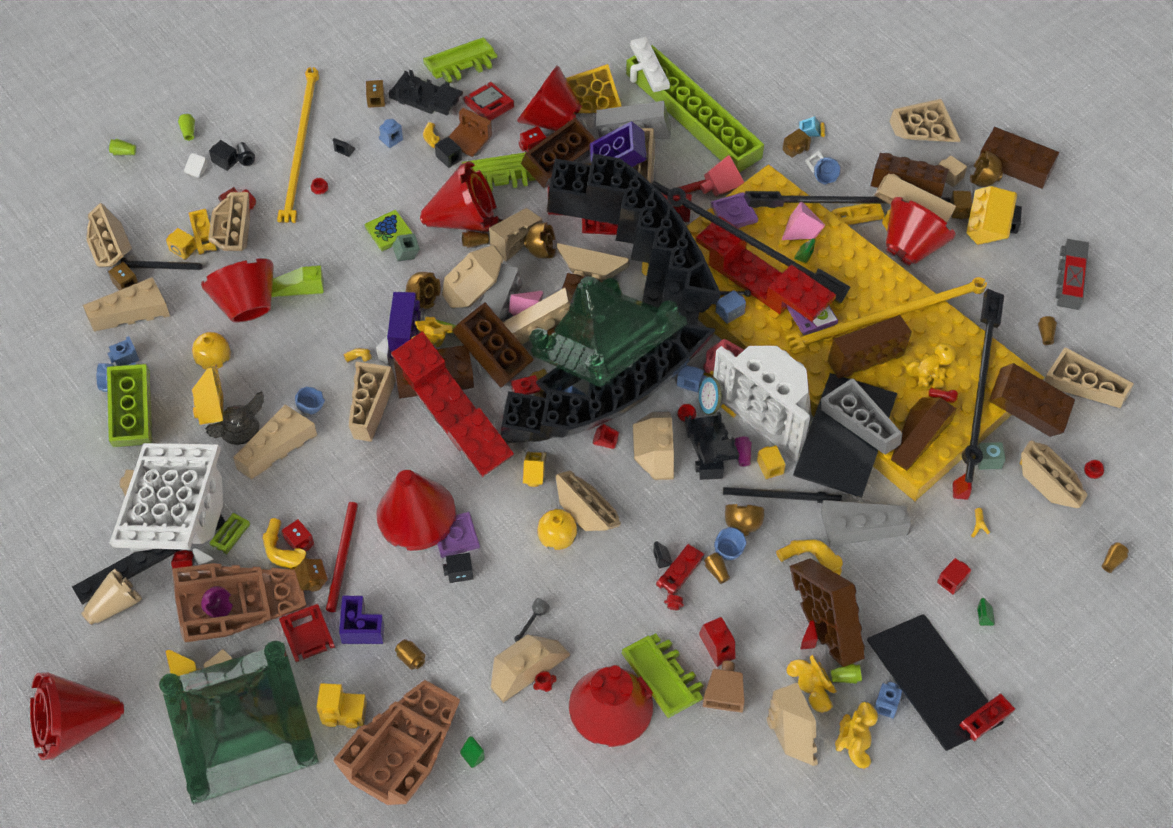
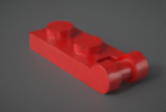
[656,544,705,595]
[959,693,1015,742]

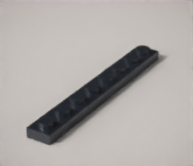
[72,514,226,605]

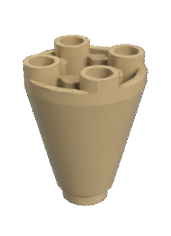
[81,568,142,625]

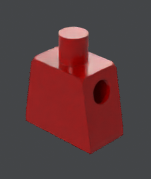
[699,617,736,667]

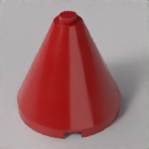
[420,161,499,232]
[376,470,456,551]
[30,672,124,760]

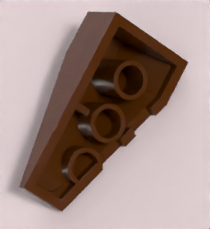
[891,398,957,471]

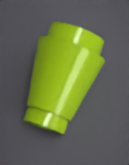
[178,114,195,141]
[109,138,136,155]
[831,663,862,684]

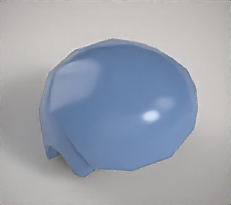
[814,157,840,185]
[96,363,114,392]
[295,386,325,415]
[714,527,746,560]

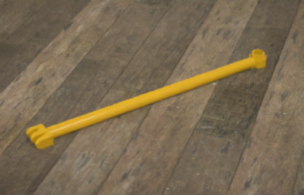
[277,67,319,223]
[785,277,987,354]

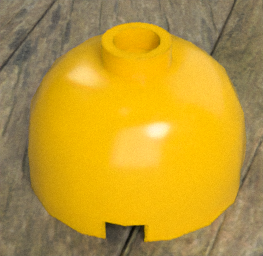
[192,332,231,370]
[537,509,577,550]

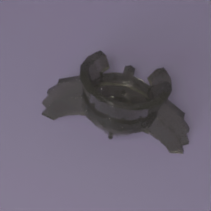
[205,391,264,445]

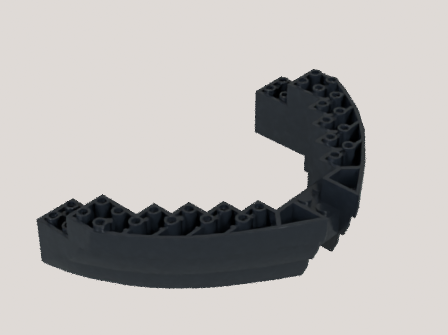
[501,153,721,443]

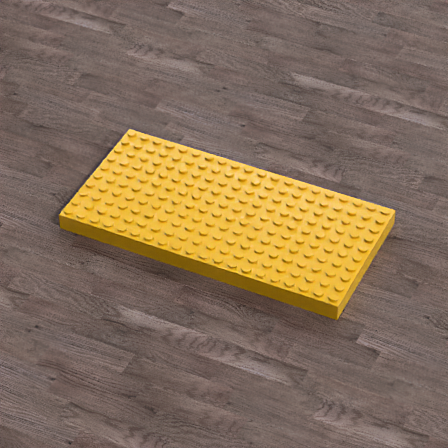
[642,164,1045,501]

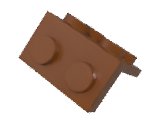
[449,108,492,157]

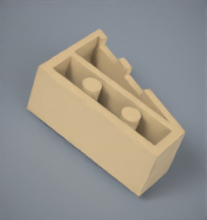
[489,208,542,262]

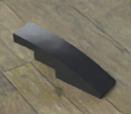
[536,352,600,394]

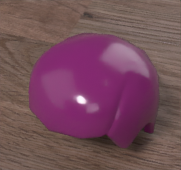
[201,586,233,618]

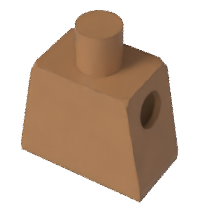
[703,661,744,713]

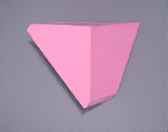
[782,202,825,240]
[508,291,543,316]

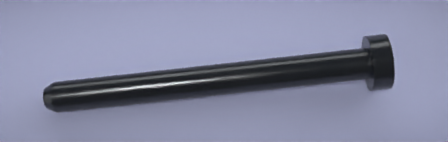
[120,258,202,270]

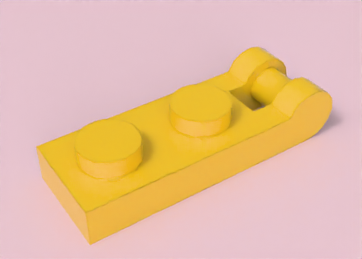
[831,204,884,225]
[188,208,217,255]

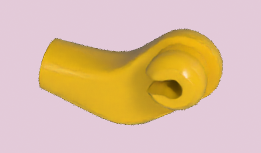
[423,122,440,148]

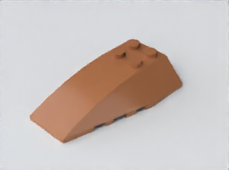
[172,563,306,642]
[334,680,460,805]

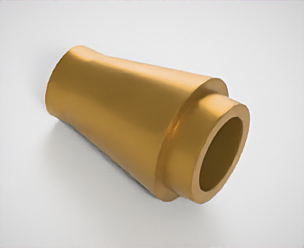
[462,230,489,248]
[1038,316,1057,345]
[1101,542,1129,573]
[704,553,730,584]

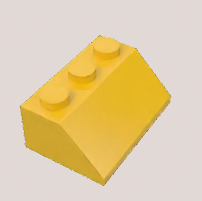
[966,186,1017,245]

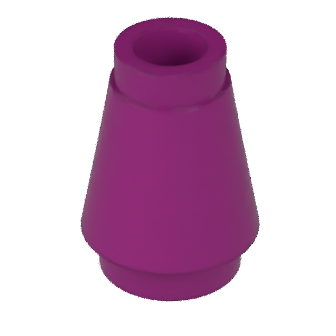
[735,436,752,467]

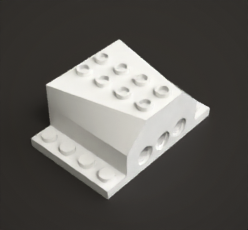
[713,346,812,462]
[110,443,223,553]

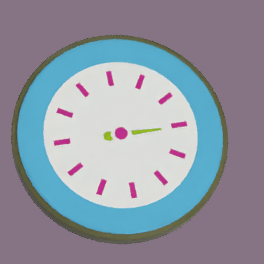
[699,377,723,415]

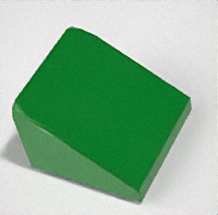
[794,238,816,263]
[977,598,995,626]
[460,736,485,768]

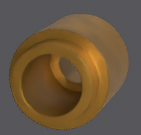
[395,639,425,670]

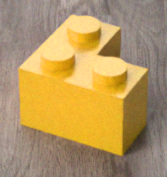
[317,683,367,728]

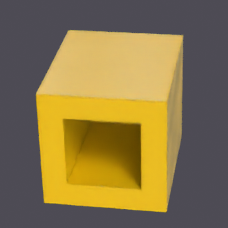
[166,228,197,260]
[757,445,785,479]

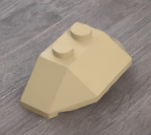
[208,192,250,251]
[87,203,132,267]
[557,243,630,280]
[442,245,504,308]
[633,412,674,480]
[1021,440,1088,508]
[556,471,621,531]
[491,634,570,703]

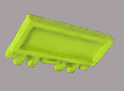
[423,37,497,83]
[462,152,535,191]
[621,633,704,719]

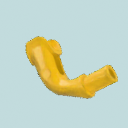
[262,518,307,570]
[776,540,843,575]

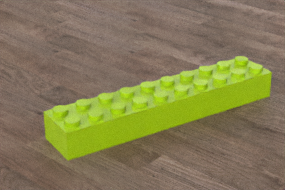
[626,45,764,173]

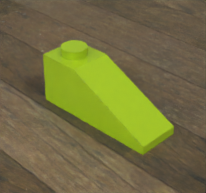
[272,265,324,297]

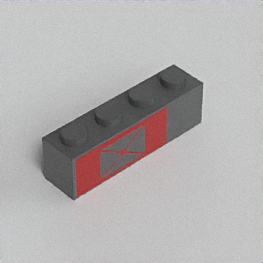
[1055,239,1089,310]

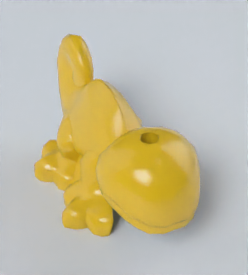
[412,317,453,347]
[906,344,957,387]
[786,655,837,713]
[835,702,878,769]

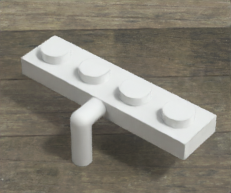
[630,37,670,93]

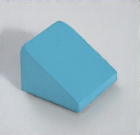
[799,116,820,137]

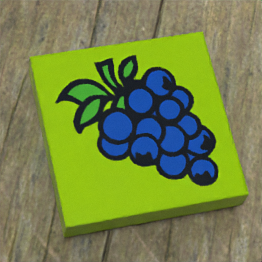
[364,209,413,252]

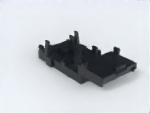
[389,70,463,116]
[684,411,739,464]

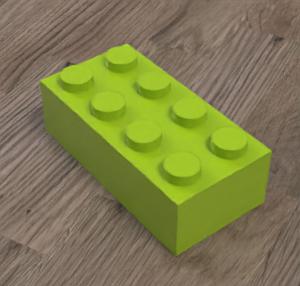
[107,364,152,447]

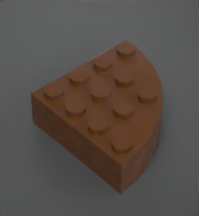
[789,558,865,667]

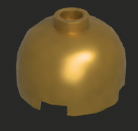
[970,151,1003,187]
[524,222,556,259]
[406,272,441,309]
[725,504,765,536]

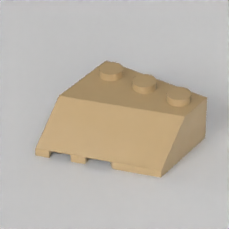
[889,99,960,142]
[767,683,818,766]

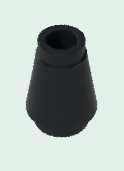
[237,142,255,166]

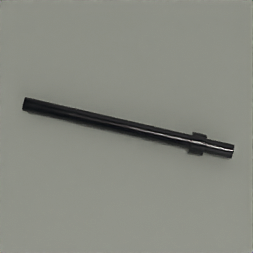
[723,487,842,503]

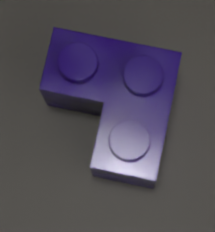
[339,596,385,644]

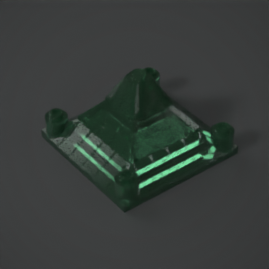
[529,276,687,387]
[159,641,319,805]

